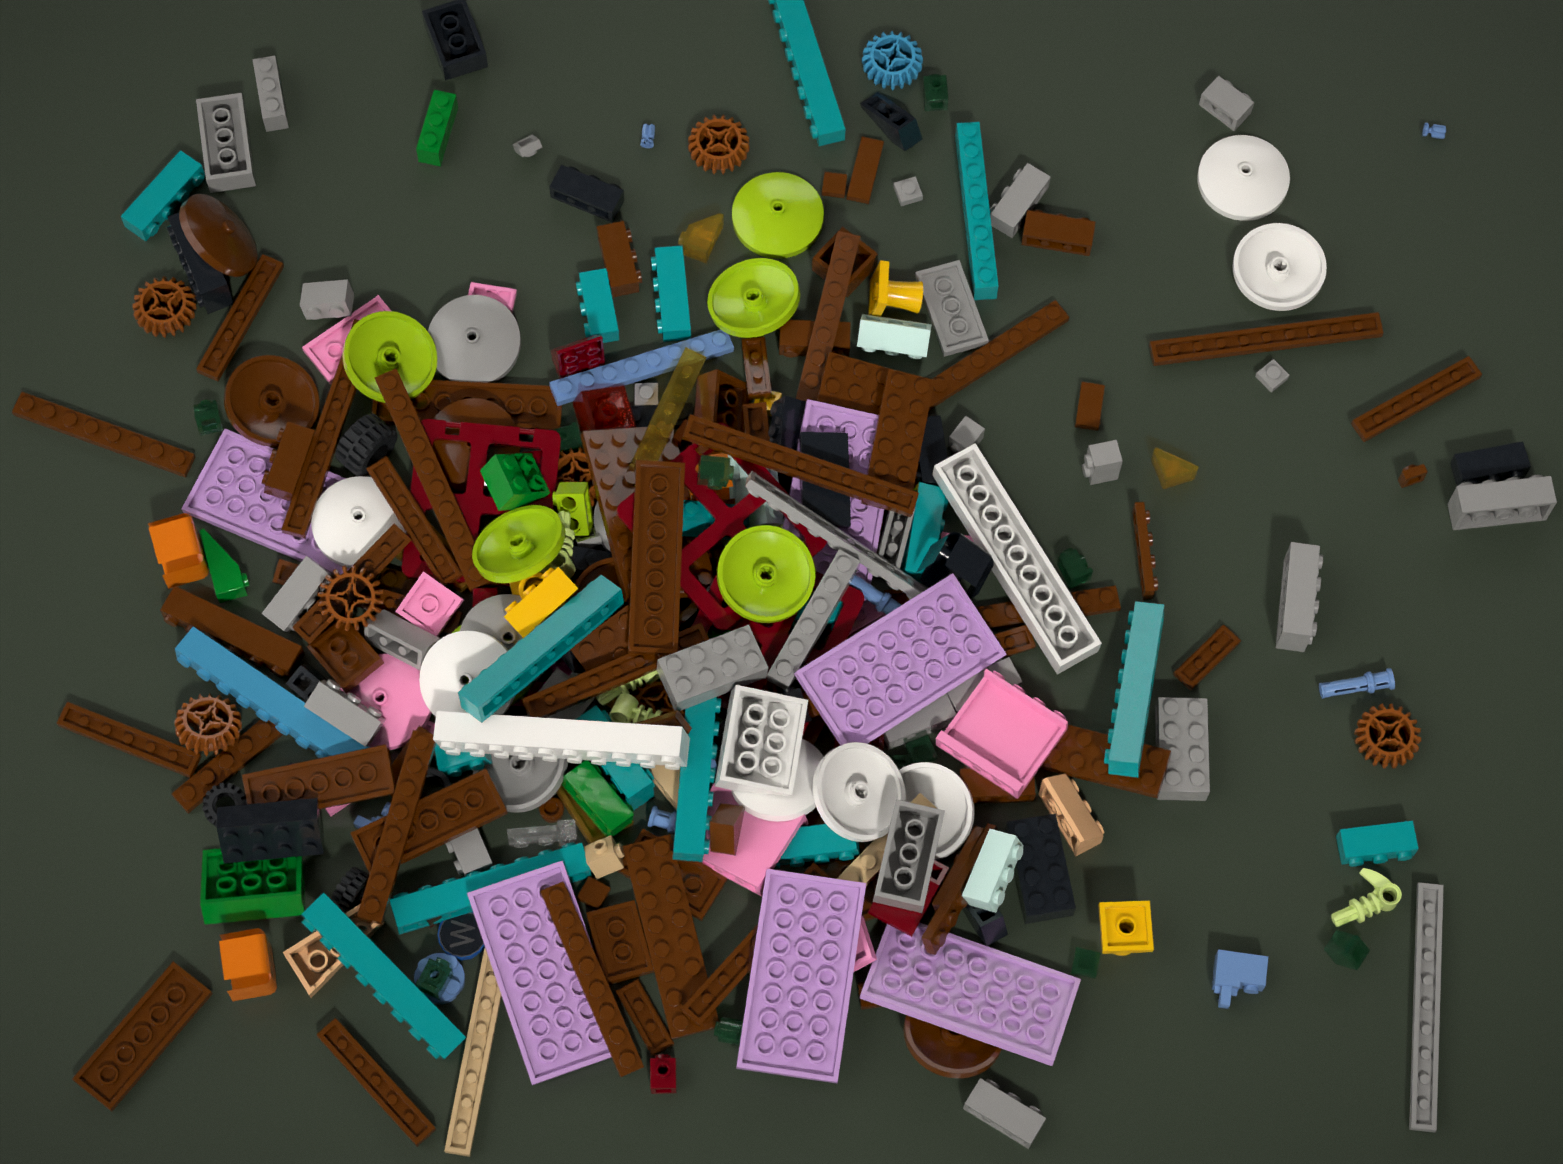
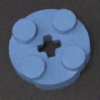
[414,953,465,1004]

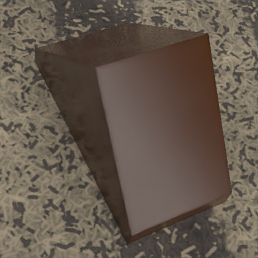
[710,803,745,856]

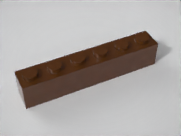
[160,586,305,678]

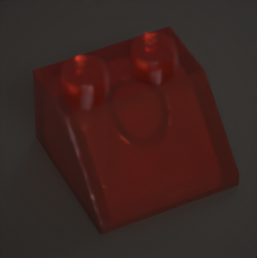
[572,386,636,434]

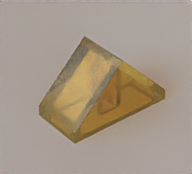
[1151,447,1199,489]

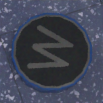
[438,912,485,960]

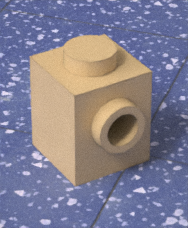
[584,835,625,879]

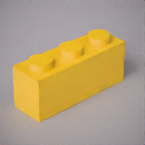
[504,567,578,638]

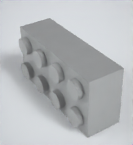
[196,93,256,193]
[1447,474,1557,530]
[1275,542,1323,652]
[656,625,768,711]
[1155,697,1210,801]
[873,799,945,913]

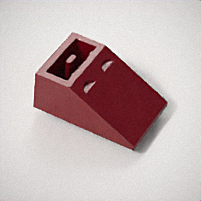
[551,335,605,379]
[868,860,949,937]

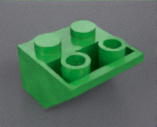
[480,453,550,511]

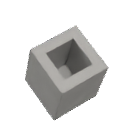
[948,416,985,454]

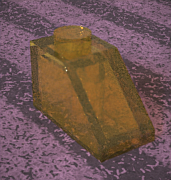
[678,213,724,263]

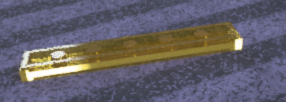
[631,347,707,464]

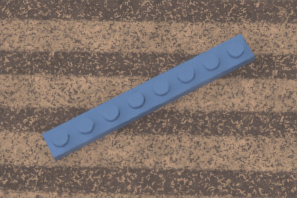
[549,330,734,406]

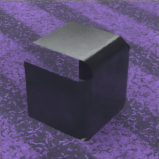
[916,532,994,599]

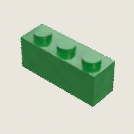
[416,90,458,167]
[562,760,634,837]

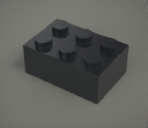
[422,0,488,81]

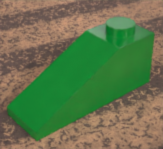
[199,529,250,603]

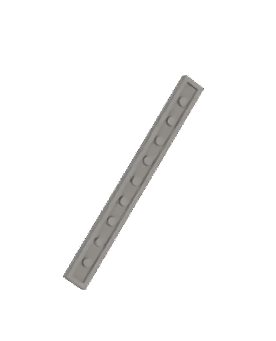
[745,471,928,600]
[1409,883,1443,1132]

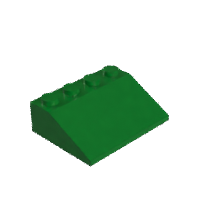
[200,848,305,924]

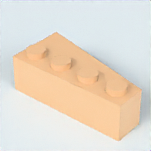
[283,904,384,998]

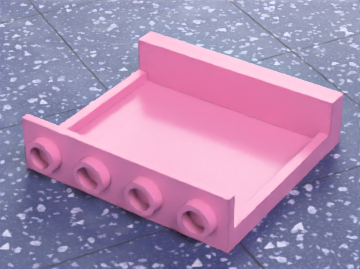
[936,669,1068,799]
[702,783,809,896]

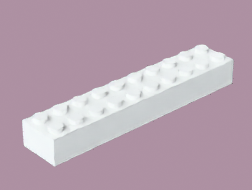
[932,443,1102,674]
[433,711,690,770]

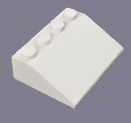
[714,685,808,796]

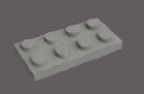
[915,260,989,357]

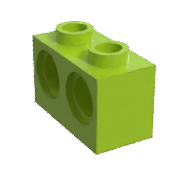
[553,482,593,536]

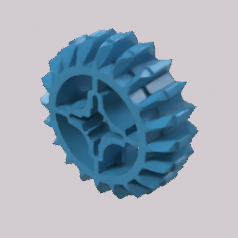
[862,31,923,90]

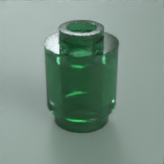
[714,1017,743,1046]

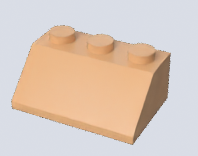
[1038,774,1104,856]

